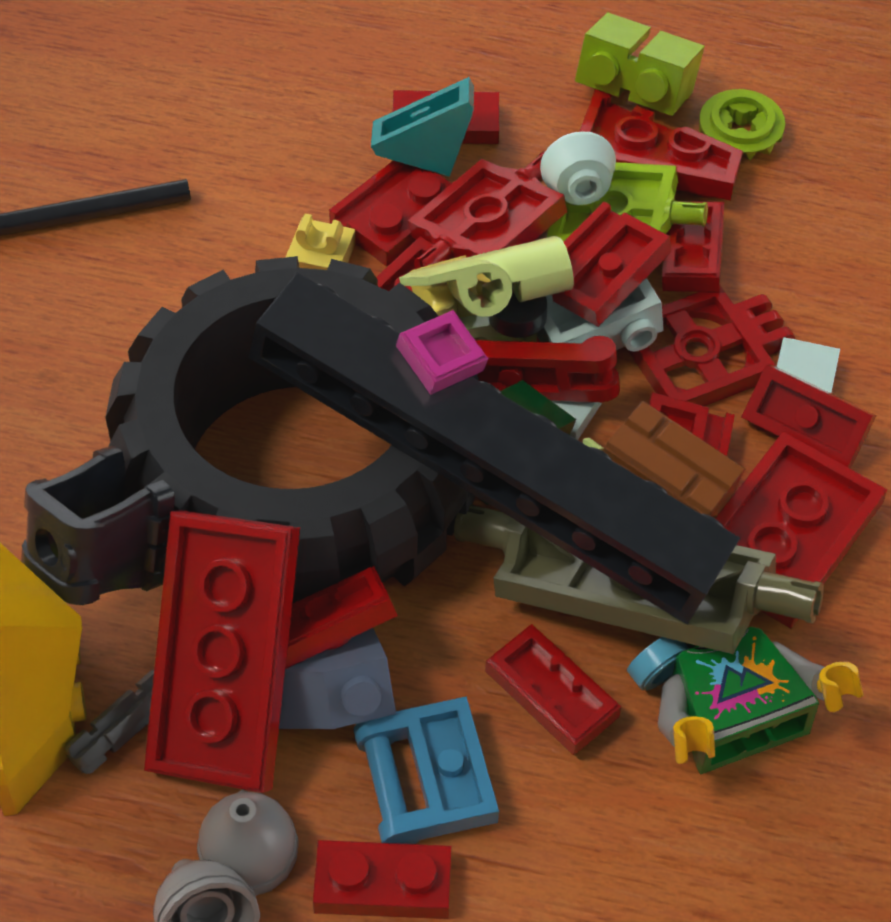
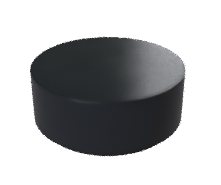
[488,288,547,338]

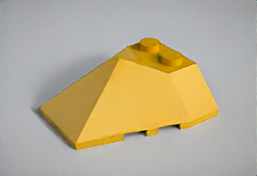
[0,543,86,816]

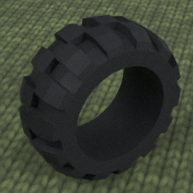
[105,256,479,604]

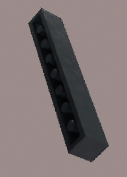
[249,272,740,625]

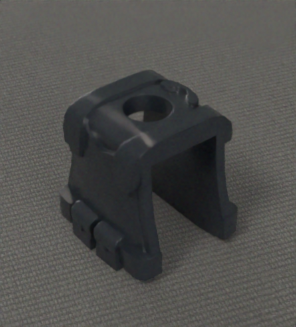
[21,445,175,605]

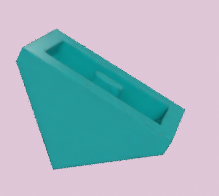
[371,77,474,177]

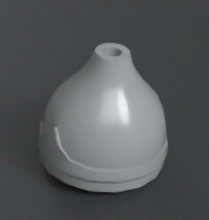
[197,790,299,895]
[153,859,261,922]

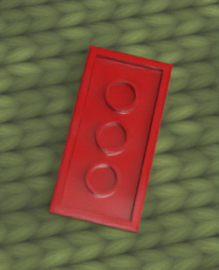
[144,510,300,793]

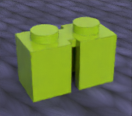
[575,12,705,116]

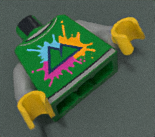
[657,626,864,775]

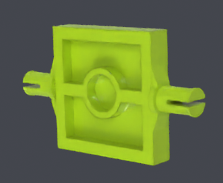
[546,162,708,242]

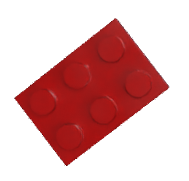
[715,431,888,629]

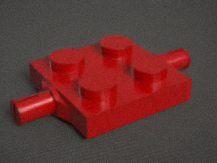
[408,151,567,269]

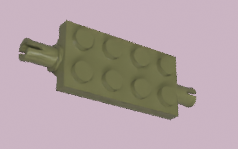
[454,503,824,654]

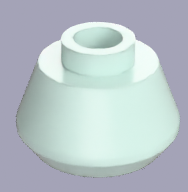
[540,132,616,205]

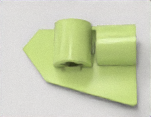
[399,236,574,317]

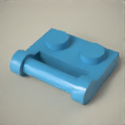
[353,696,499,844]

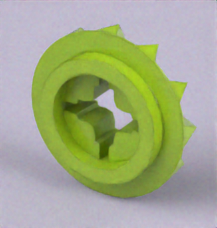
[699,89,785,160]

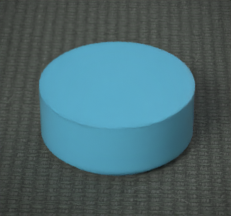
[627,637,690,690]

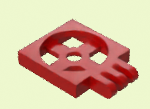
[628,285,795,406]

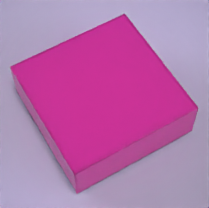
[396,310,488,395]

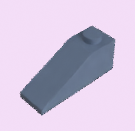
[279,628,396,729]

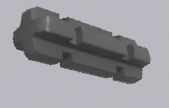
[65,670,154,774]

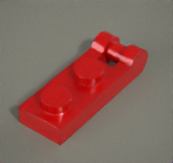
[475,336,621,403]

